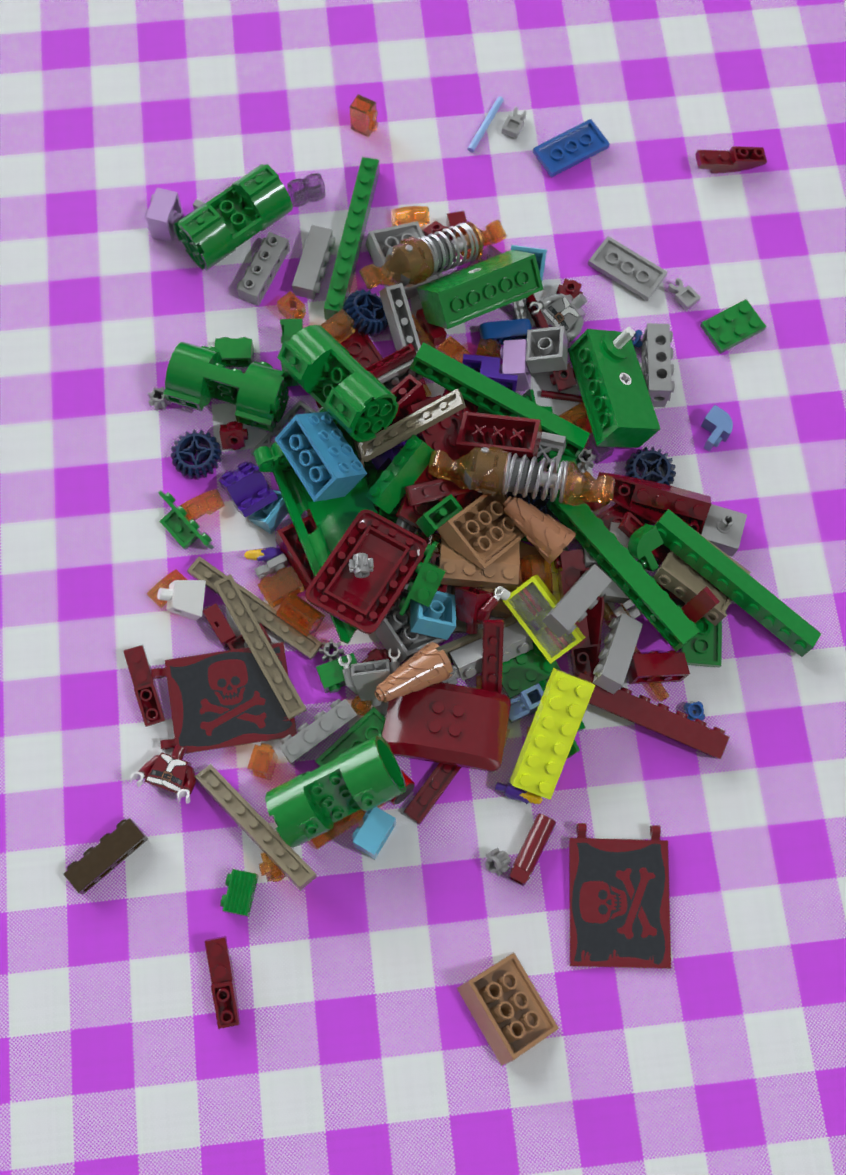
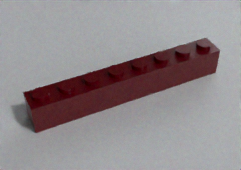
[577,671,730,759]

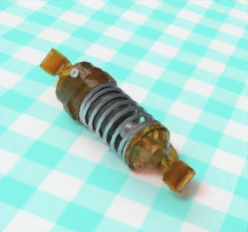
[359,220,507,289]
[428,447,615,506]

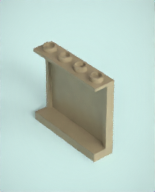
[653,531,751,626]

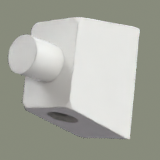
[157,580,206,620]

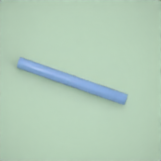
[468,96,504,152]

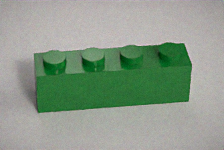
[365,434,437,514]

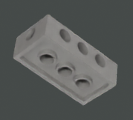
[641,323,675,407]

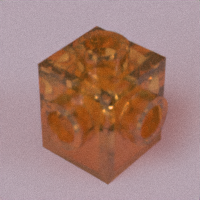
[475,338,501,361]
[259,853,287,882]

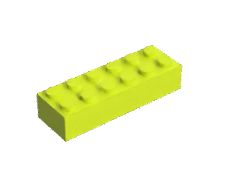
[509,668,595,800]

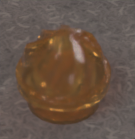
[351,696,371,715]

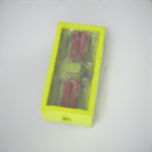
[503,574,585,664]

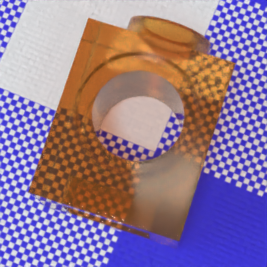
[277,291,306,319]

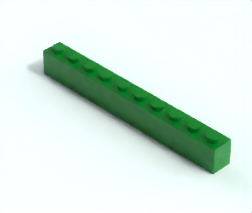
[324,157,380,321]
[409,342,590,459]
[546,490,700,652]
[654,509,821,657]

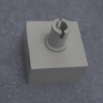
[526,326,569,373]
[701,504,747,556]

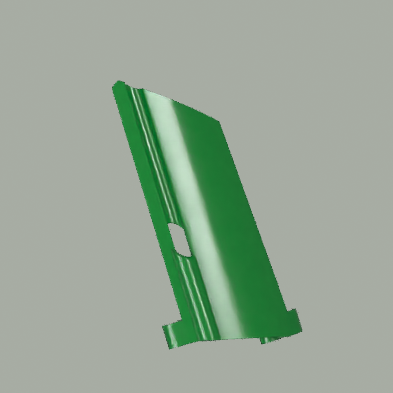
[253,408,378,644]

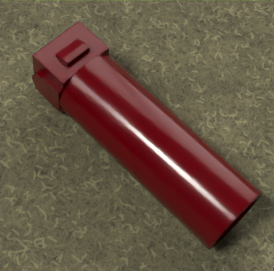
[508,813,556,886]

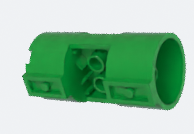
[173,164,293,271]
[277,325,399,442]
[163,342,292,432]
[265,734,406,848]

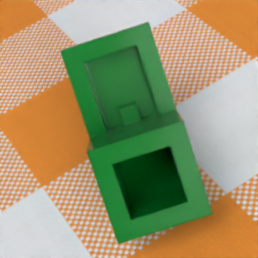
[628,524,664,572]

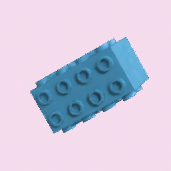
[275,412,367,502]

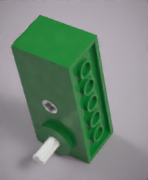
[417,250,544,329]
[568,327,661,448]

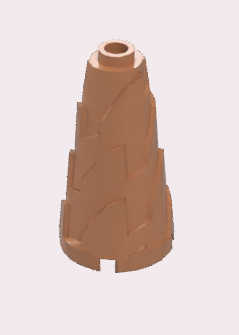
[503,496,576,564]
[374,642,453,703]

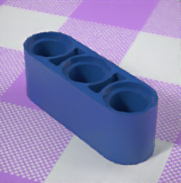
[479,319,532,346]

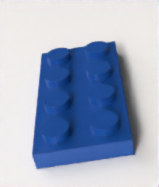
[533,119,610,178]

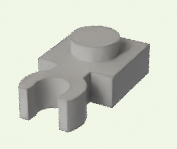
[501,107,526,138]
[668,278,701,311]
[255,553,289,580]

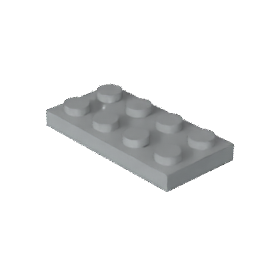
[588,236,668,301]

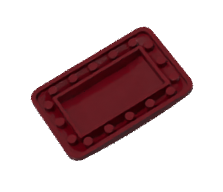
[305,510,428,634]
[382,682,511,772]

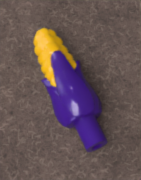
[244,547,283,562]
[495,782,542,804]

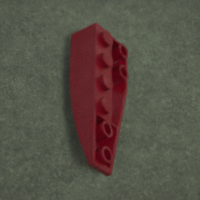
[596,472,712,534]
[557,566,604,677]

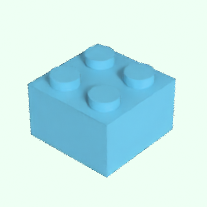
[410,591,456,640]
[352,807,396,859]

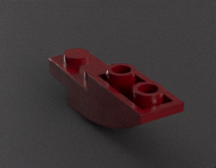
[695,146,767,173]
[123,645,165,727]
[204,936,240,1029]

